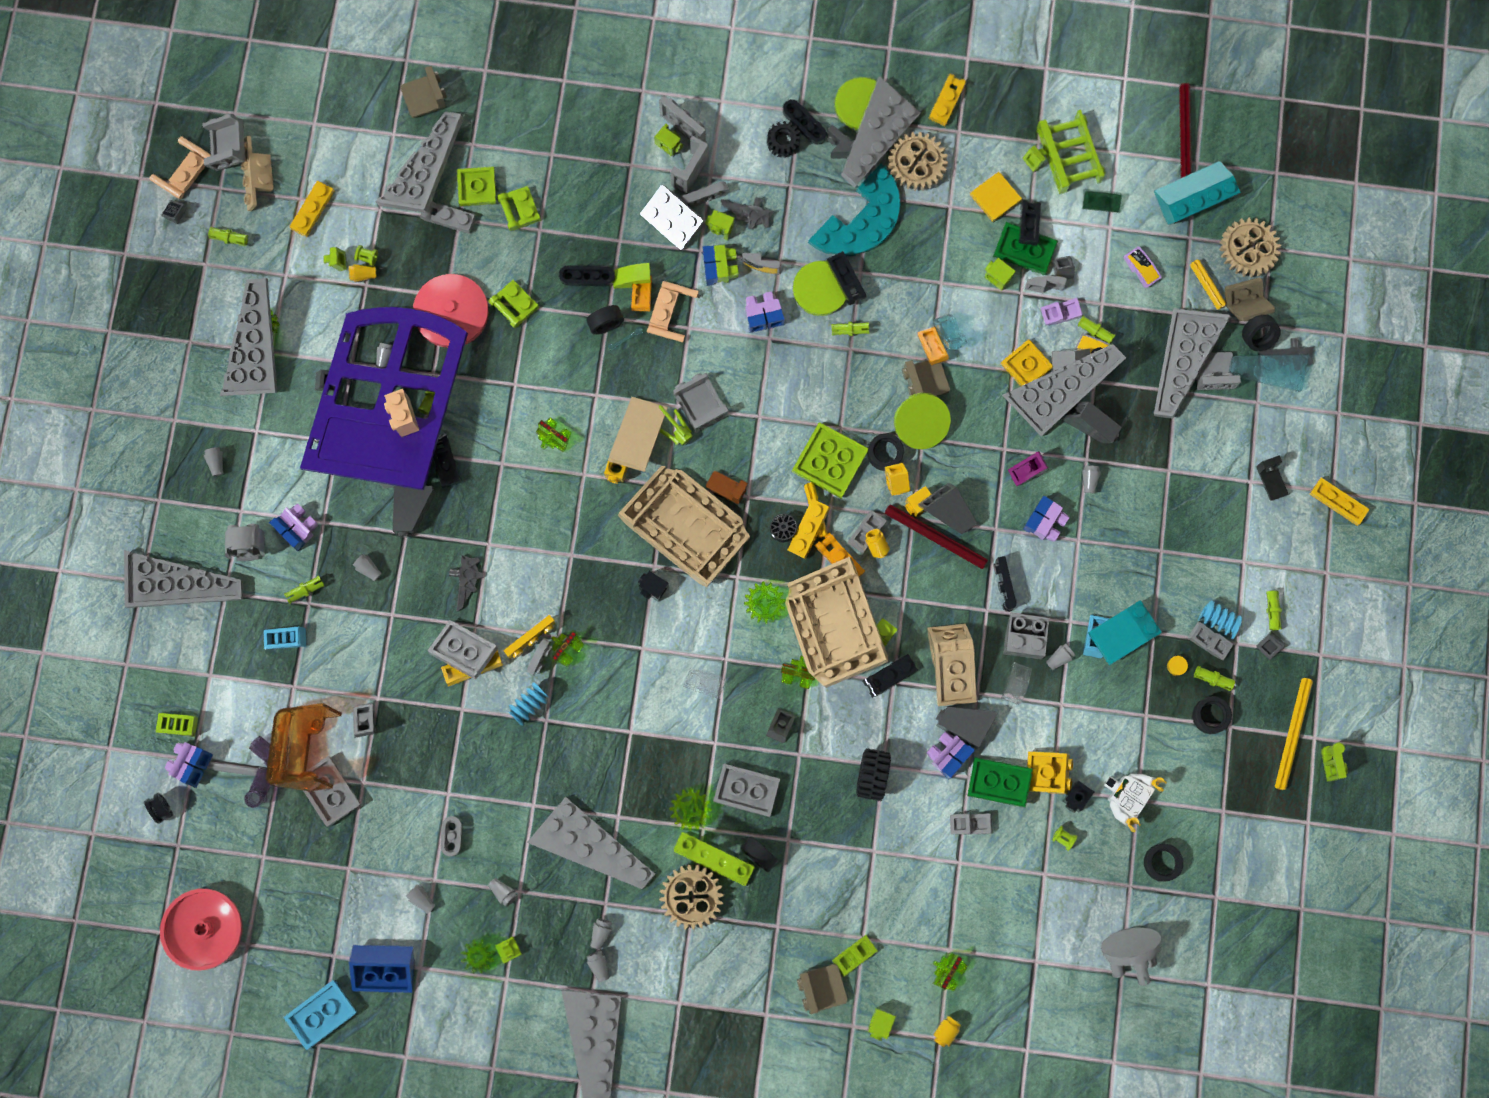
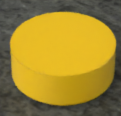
[1167,656,1188,676]

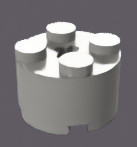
[225,524,265,561]

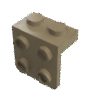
[400,66,447,118]
[1225,277,1275,321]
[902,360,950,396]
[797,964,847,1014]

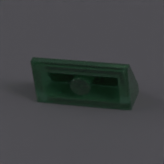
[1082,189,1122,213]

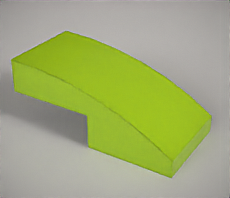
[613,263,651,289]
[832,935,877,977]

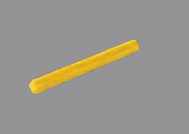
[1275,678,1313,790]

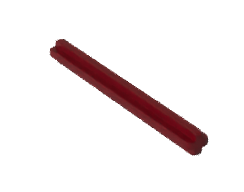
[1179,83,1192,178]
[885,505,988,569]

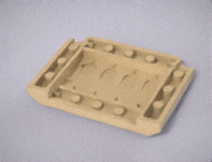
[618,466,750,587]
[785,557,888,688]

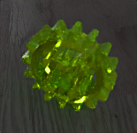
[744,581,786,624]
[669,788,712,831]

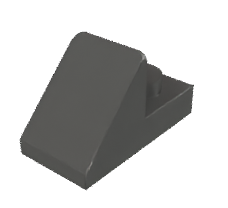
[827,125,853,159]
[353,703,378,738]
[766,708,796,743]

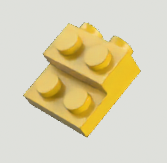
[1027,751,1073,795]

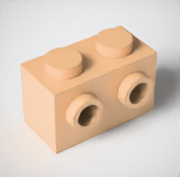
[384,389,419,437]

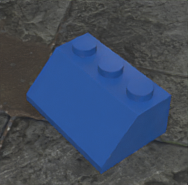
[349,945,414,993]

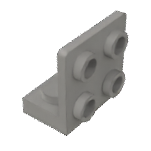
[1196,352,1241,390]

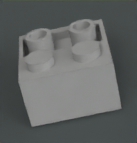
[1003,613,1049,659]

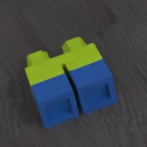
[703,245,739,286]

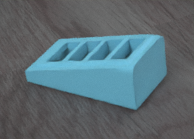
[1083,615,1109,658]
[264,627,306,649]

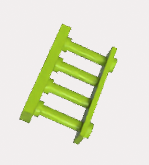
[1036,110,1105,195]
[673,832,754,886]

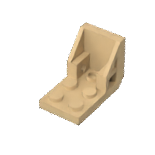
[927,624,977,706]

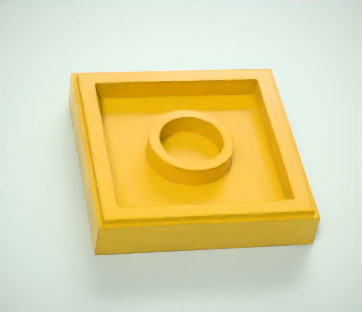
[970,172,1022,222]
[1000,339,1052,386]

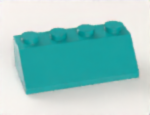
[1154,161,1241,225]

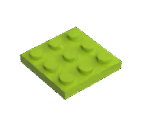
[792,422,868,499]

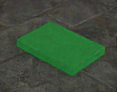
[993,222,1058,276]
[967,757,1033,808]

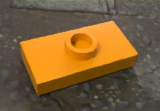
[631,275,652,311]
[917,327,949,365]

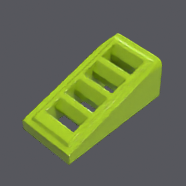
[155,713,198,737]

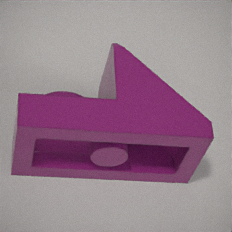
[1008,451,1048,486]

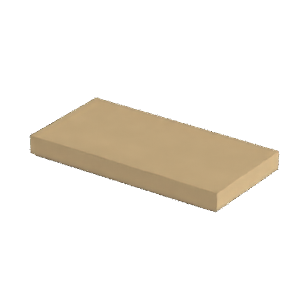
[608,397,668,472]

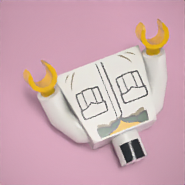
[1104,774,1167,832]

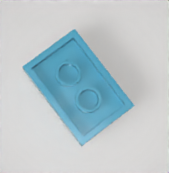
[283,980,358,1050]

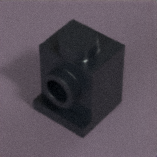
[1062,780,1094,813]

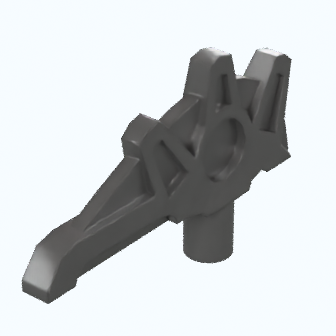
[721,197,774,229]
[1258,338,1313,371]
[449,555,483,611]

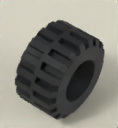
[856,748,891,801]

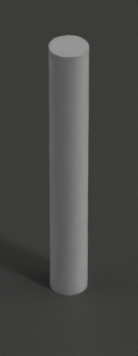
[206,762,267,778]

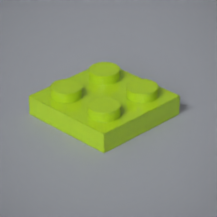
[457,167,497,207]

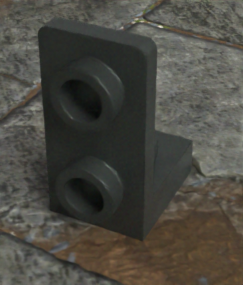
[1256,455,1288,501]

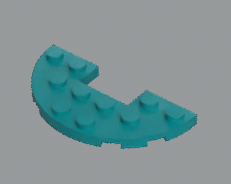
[808,163,900,257]

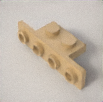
[241,136,273,211]

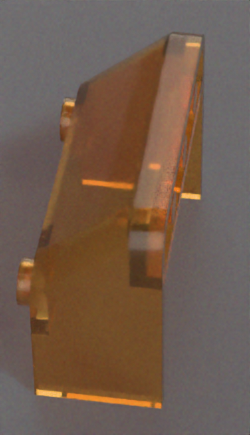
[266,703,342,791]

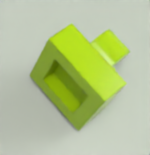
[1022,145,1047,172]
[323,247,346,271]
[495,936,522,964]

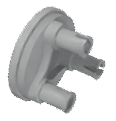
[1101,928,1162,986]

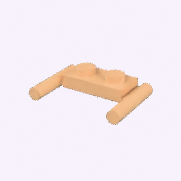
[149,136,211,200]
[647,281,699,343]

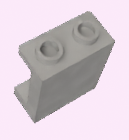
[203,114,245,171]
[670,136,709,194]
[673,373,729,433]

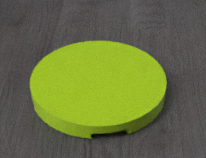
[834,77,876,131]
[793,261,846,316]
[894,393,951,449]

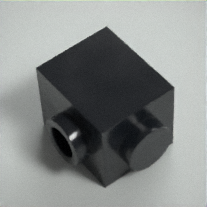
[638,570,669,602]

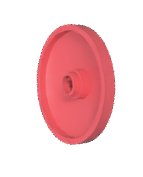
[413,274,489,348]
[160,889,243,971]

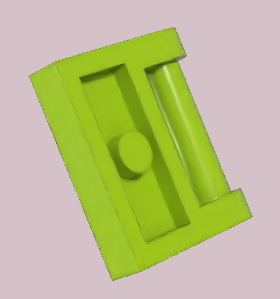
[497,186,541,231]
[488,280,539,328]
[1321,742,1348,782]

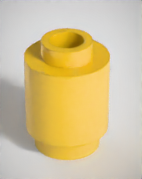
[865,529,890,558]
[933,1016,961,1048]

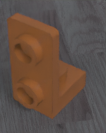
[706,471,748,505]

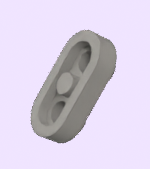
[527,638,553,676]
[441,816,462,857]

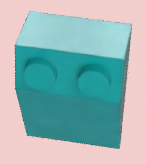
[1088,600,1162,665]

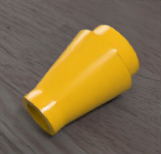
[349,264,376,283]

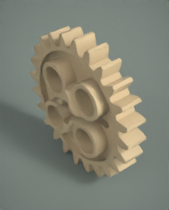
[888,132,948,191]
[1219,218,1281,278]
[659,865,724,930]

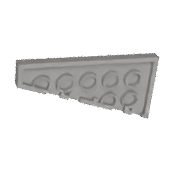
[841,76,920,188]
[376,112,464,213]
[220,278,278,396]
[1154,309,1231,419]
[1002,344,1126,436]
[124,550,243,608]
[527,797,655,889]
[561,990,622,1098]

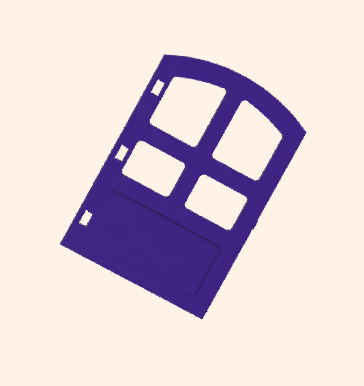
[300,307,468,490]

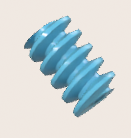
[1198,600,1242,639]
[508,682,549,726]

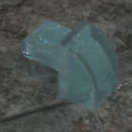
[933,314,967,351]

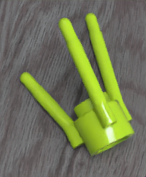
[659,405,693,446]

